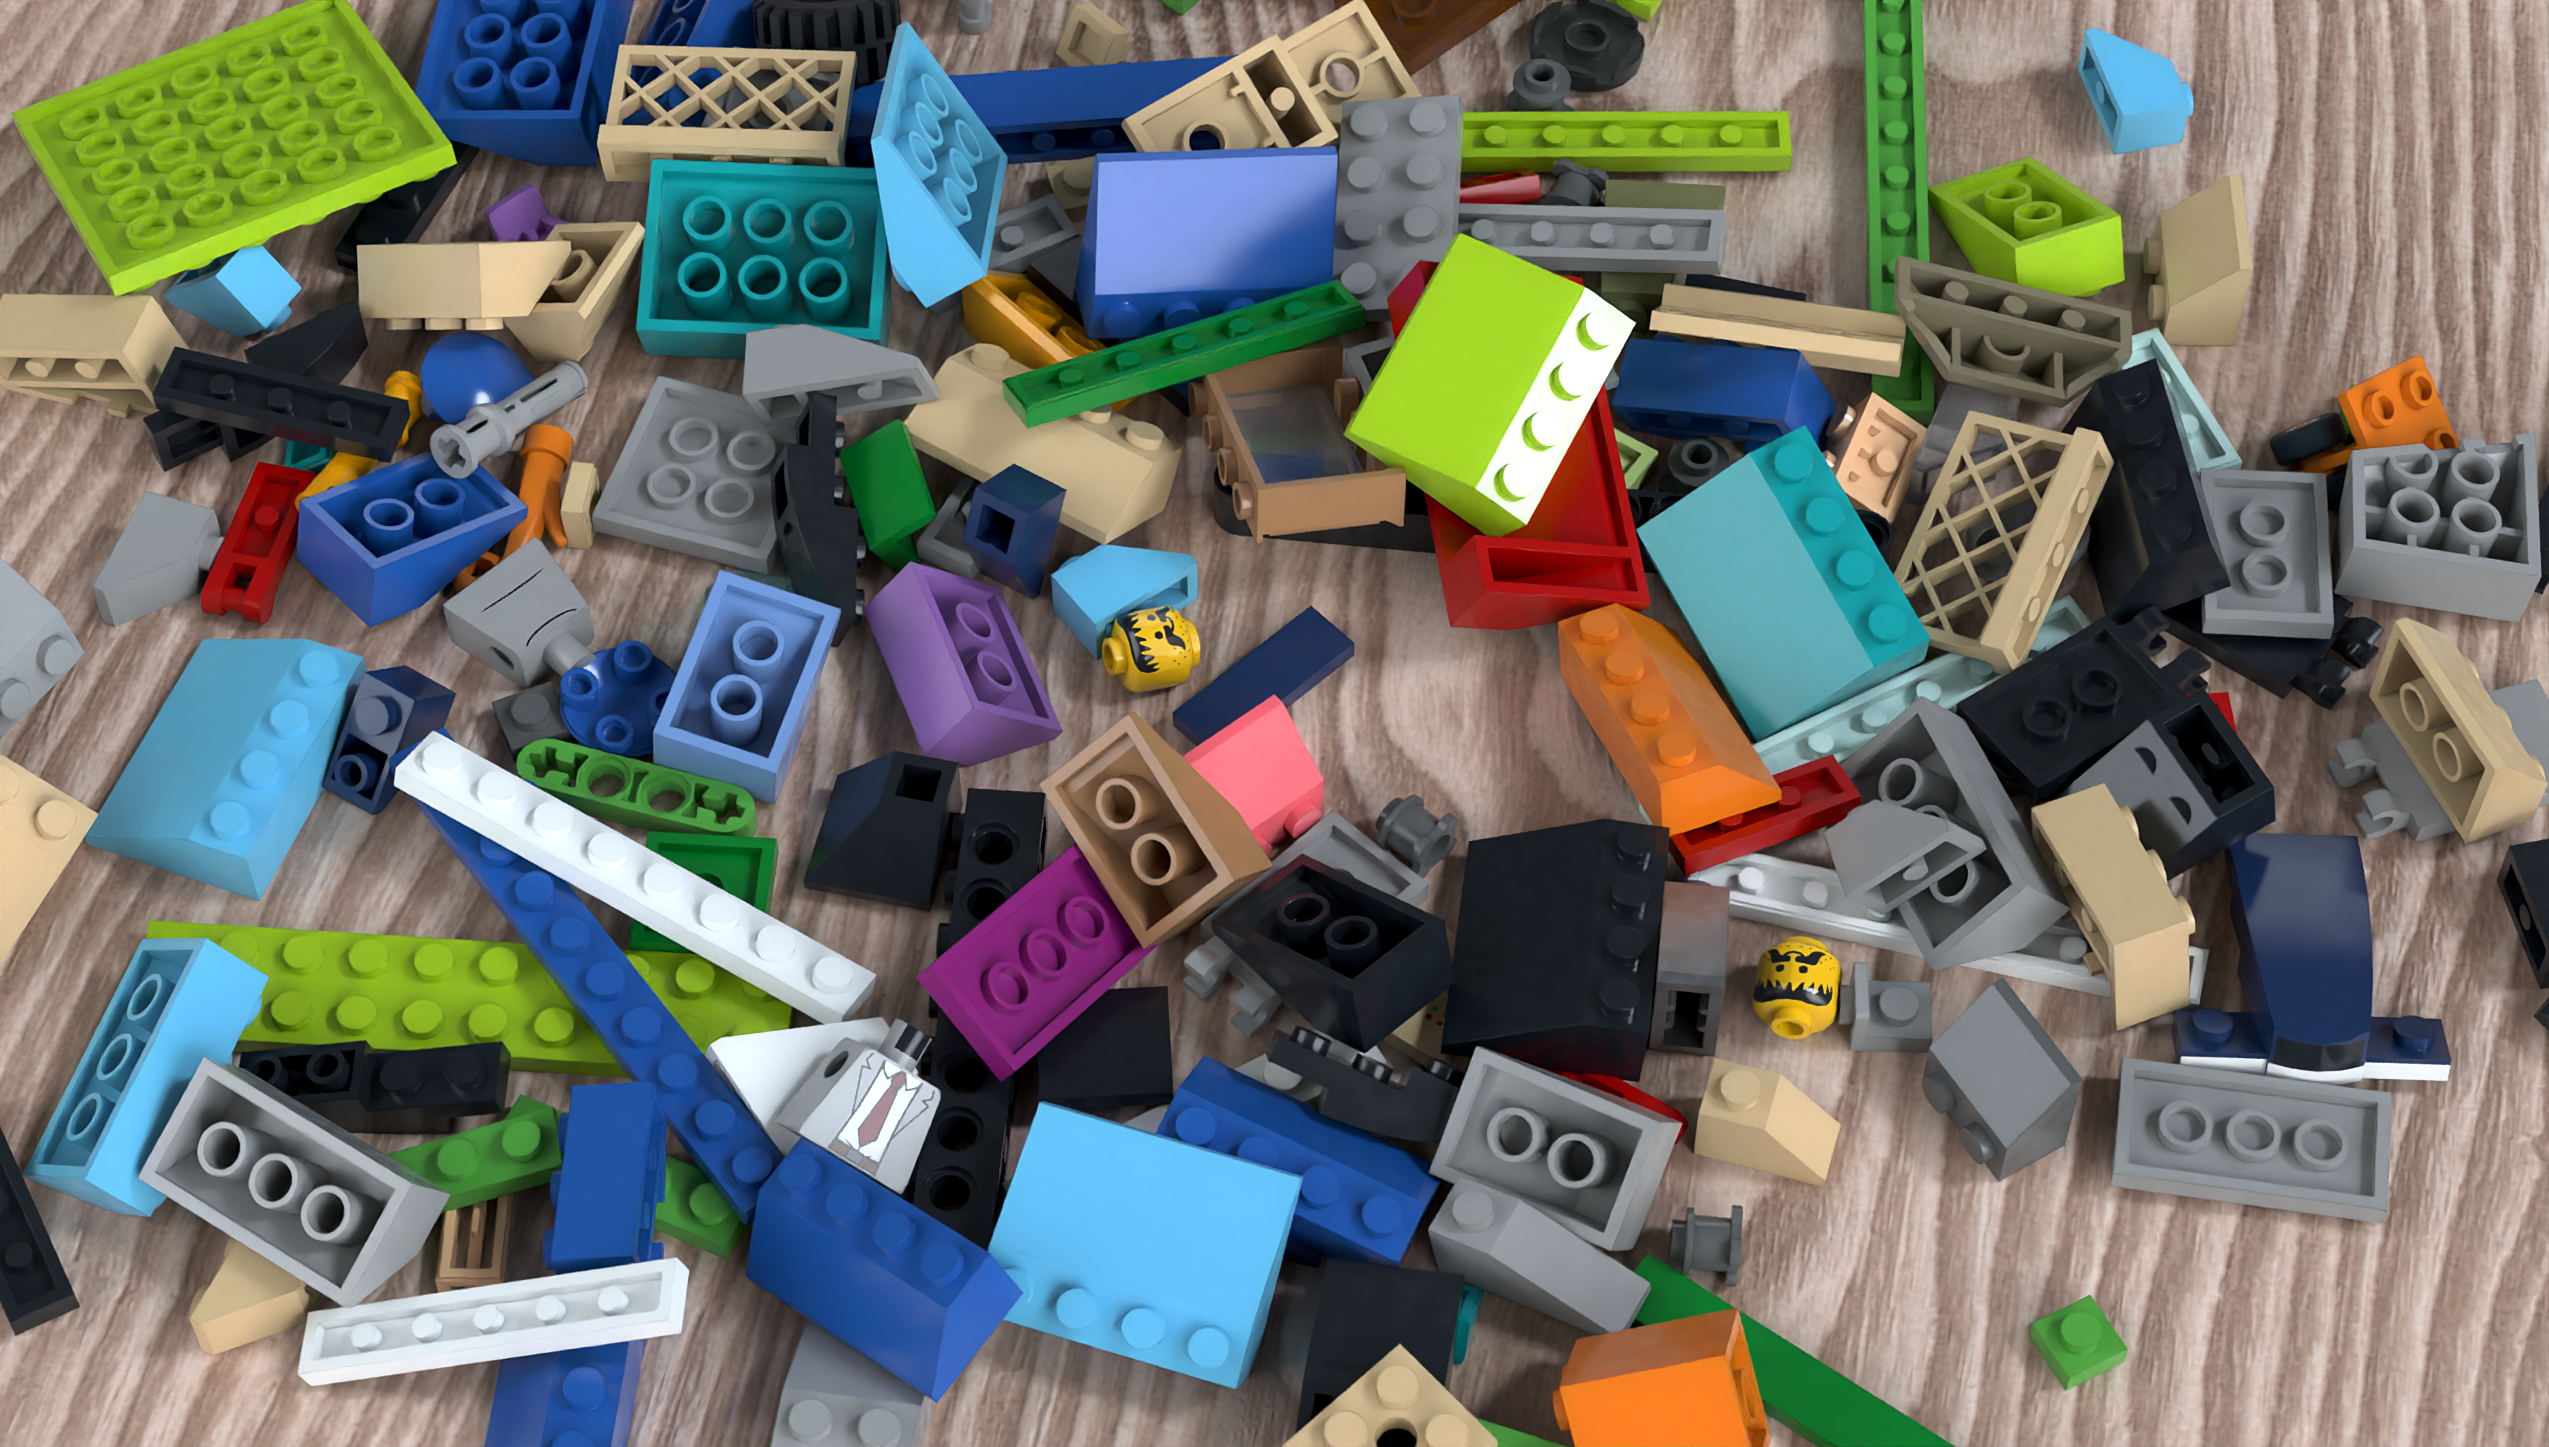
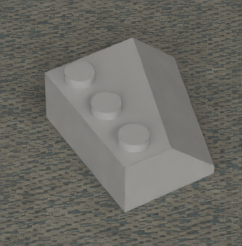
[2332,433,2541,623]

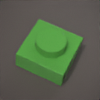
[2029,1295,2128,1391]

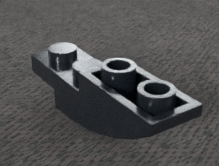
[142,299,368,472]
[771,392,866,647]
[1266,1025,1466,1143]
[239,1040,511,1134]

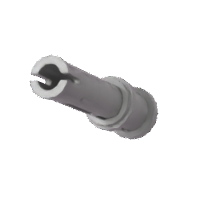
[430,360,588,479]

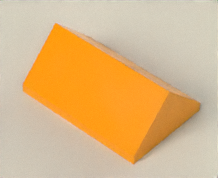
[962,270,1139,412]

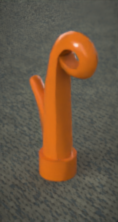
[452,424,574,592]

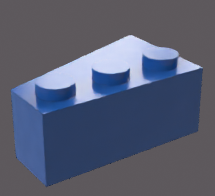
[1612,334,1836,455]

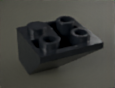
[803,751,963,912]

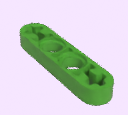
[516,738,758,837]

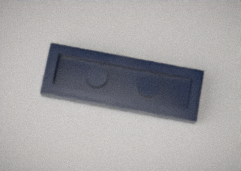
[1173,606,1354,746]

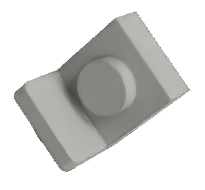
[1837,962,1932,1053]

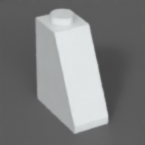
[705,1017,919,1157]

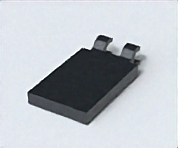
[2160,591,2384,710]
[1956,606,2212,803]

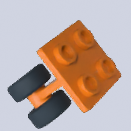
[2270,355,2460,510]

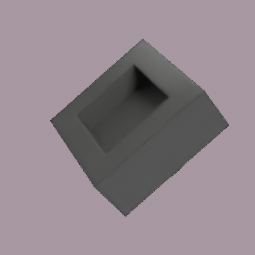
[492,681,575,764]

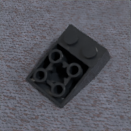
[2050,688,2276,881]
[1295,1258,1465,1447]

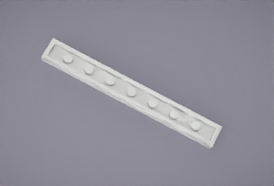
[1683,852,2209,1011]

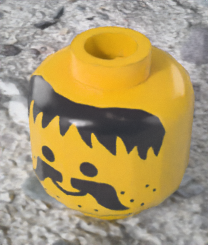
[1102,606,1200,693]
[1752,936,1843,1039]

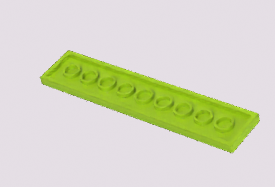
[145,920,796,1078]

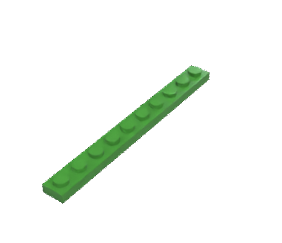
[1862,0,1934,425]

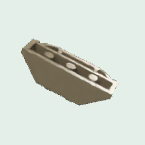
[1894,255,2132,408]

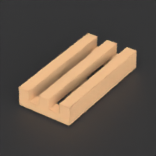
[435,1192,517,1293]

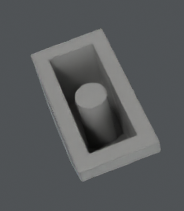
[91,491,225,627]
[1824,799,1986,915]

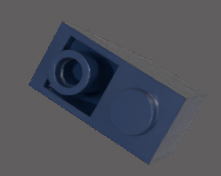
[962,464,1067,600]
[322,665,456,815]

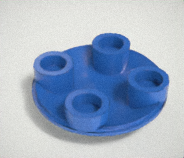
[420,332,534,425]
[559,640,677,758]

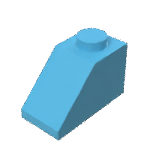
[2077,28,2194,155]
[163,245,302,338]
[1051,544,1198,660]

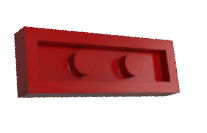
[1668,754,1862,876]

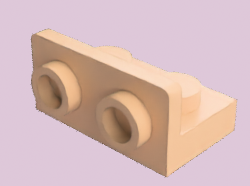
[1822,392,1931,525]

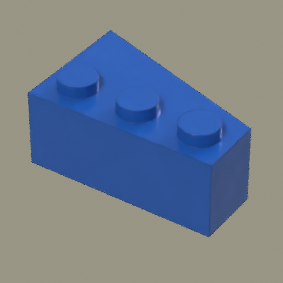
[543,1081,667,1275]

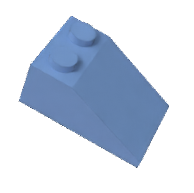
[653,570,841,805]

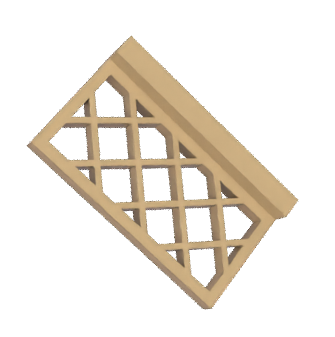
[597,45,857,183]
[1649,283,1907,377]
[1894,410,2114,675]

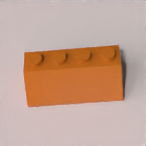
[1558,603,1782,837]

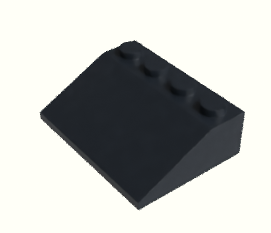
[1440,819,1670,1082]

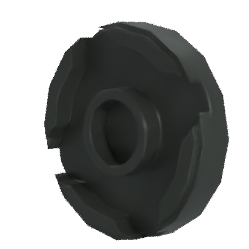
[1528,0,1645,92]

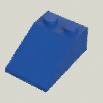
[296,450,528,627]

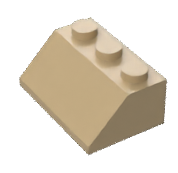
[357,240,571,330]
[2369,617,2548,843]

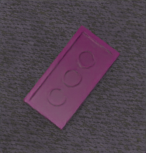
[916,843,1160,1082]

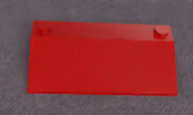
[1387,260,1651,631]

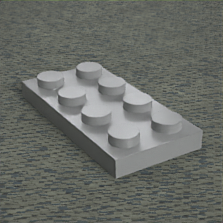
[1332,95,1464,322]
[2110,1057,2392,1223]

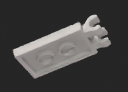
[2327,679,2549,842]
[1182,810,1429,1038]

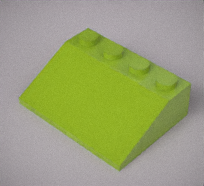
[1343,233,1636,537]

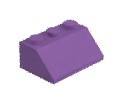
[863,562,1063,766]

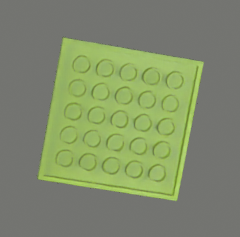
[12,0,457,297]

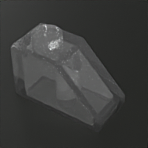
[1906,381,2022,507]

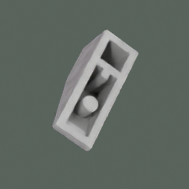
[742,324,939,427]
[1428,1176,1651,1335]

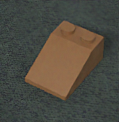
[1039,712,1273,949]

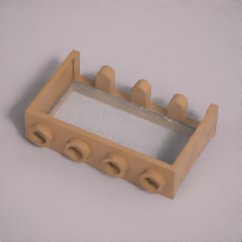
[1188,342,1406,543]

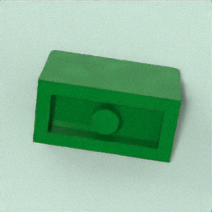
[839,419,937,573]

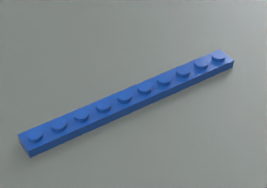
[388,727,785,1226]

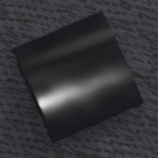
[1037,986,1174,1109]

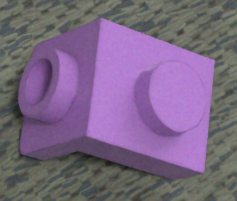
[484,184,570,241]

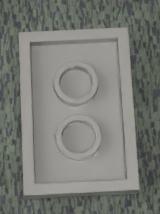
[2199,468,2334,639]

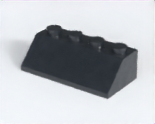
[2061,358,2231,626]

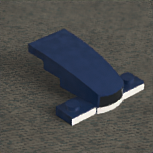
[2172,833,2451,1085]

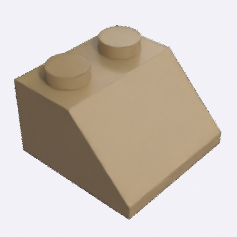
[2143,175,2253,346]
[503,222,645,362]

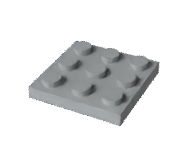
[591,375,796,575]

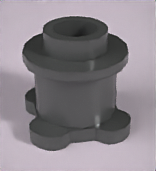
[1507,58,1574,112]
[1538,158,1609,207]
[1659,437,1730,494]
[1376,794,1459,879]
[1669,1205,1743,1286]

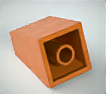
[1553,1308,1771,1447]

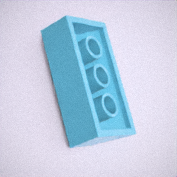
[23,938,269,1217]

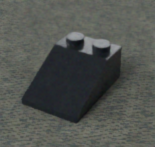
[1211,854,1455,1054]

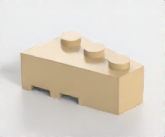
[0,293,190,418]
[2031,783,2196,1031]

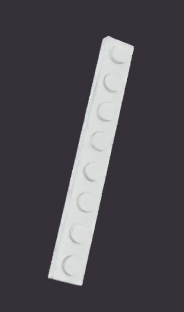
[394,731,877,1024]

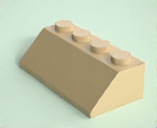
[904,342,1184,545]

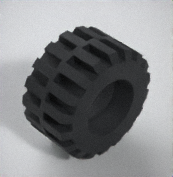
[752,0,901,86]

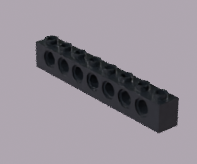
[905,788,1049,1252]

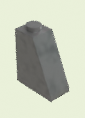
[1649,880,1730,1056]

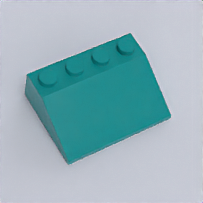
[636,159,892,359]
[1636,425,1931,744]

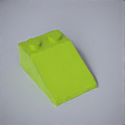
[1928,156,2125,297]

